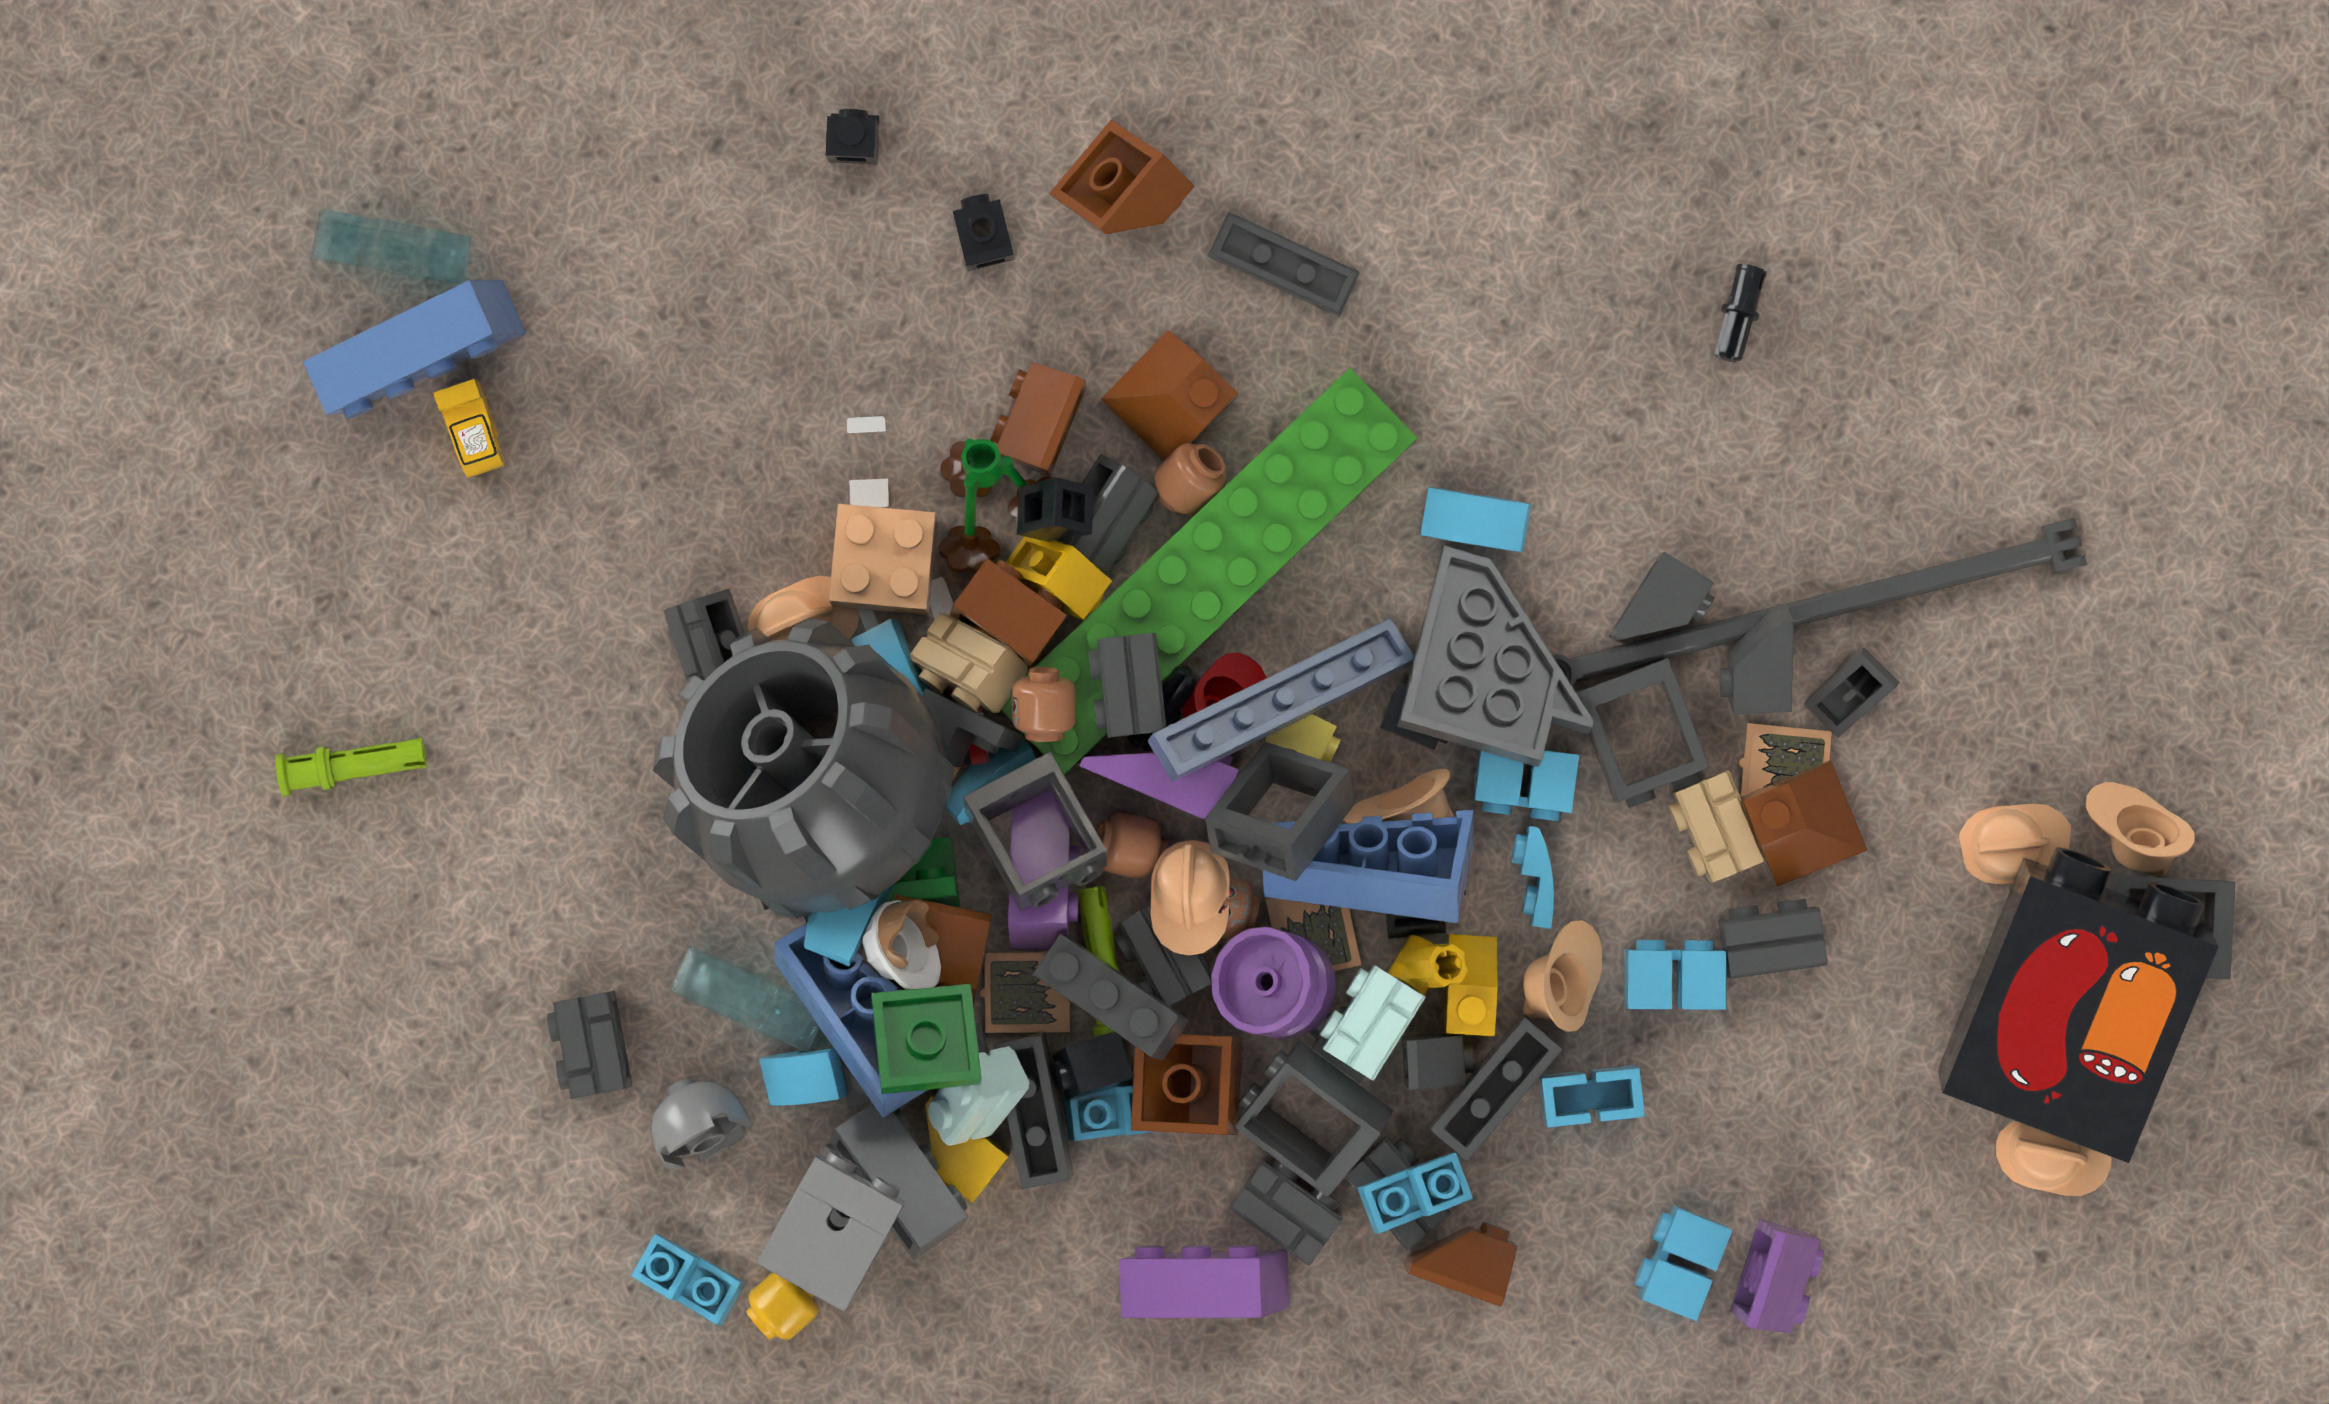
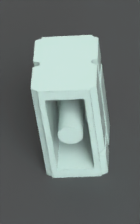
[1320,965,1426,1081]
[928,1046,1030,1146]

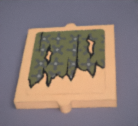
[1738,723,1832,797]
[1265,898,1361,971]
[980,952,1070,1033]

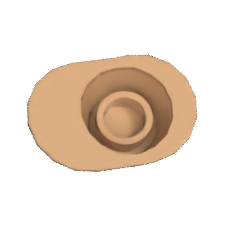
[747,576,860,641]
[1342,769,1454,824]
[2086,782,2195,877]
[1959,804,2071,884]
[1151,840,1230,956]
[1523,920,1602,1032]
[1996,1120,2111,1196]

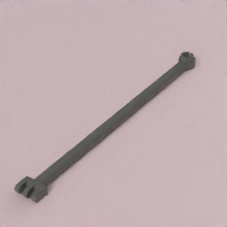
[1552,518,2087,686]

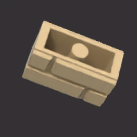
[910,613,1028,713]
[1668,770,1767,883]

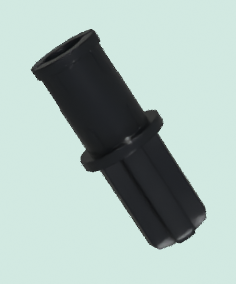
[1715,264,1767,362]
[1127,666,1199,751]

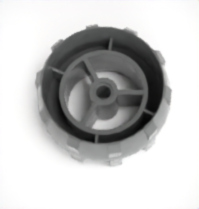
[653,618,953,918]

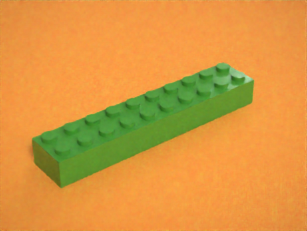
[1001,368,1417,776]

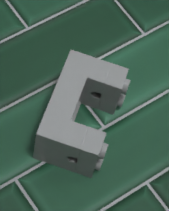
[756,1143,905,1312]

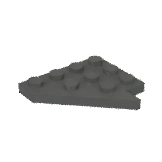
[1397,546,1594,767]

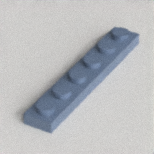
[1148,618,1415,782]

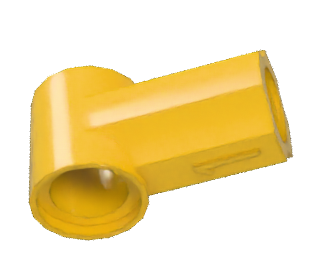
[1387,935,1468,996]

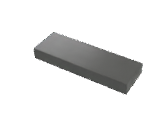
[1208,212,1360,317]

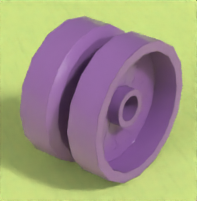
[1211,927,1336,1040]

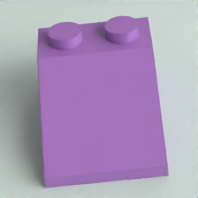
[1080,753,1239,819]
[1730,1218,1824,1333]

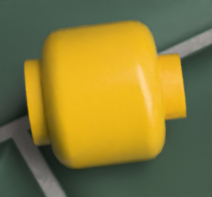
[746,1272,819,1340]

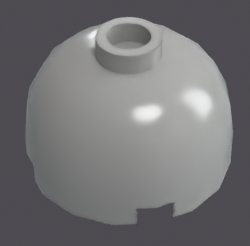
[650,1078,752,1169]

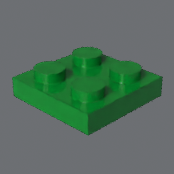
[871,984,982,1094]

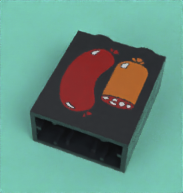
[1938,847,2219,1163]

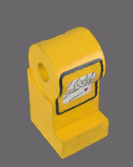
[433,379,505,478]

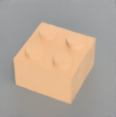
[829,504,938,615]

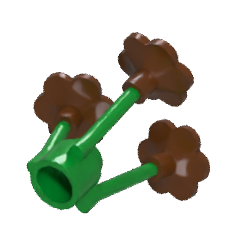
[938,438,1052,573]

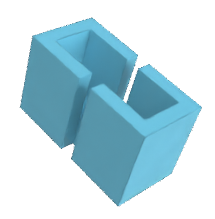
[1472,750,1579,821]
[1624,940,1726,1010]
[1538,1065,1645,1128]
[1634,1205,1733,1321]

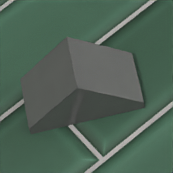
[1804,648,1900,738]

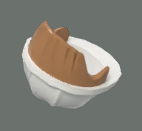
[862,899,941,990]

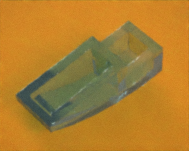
[311,209,471,285]
[670,945,819,1052]

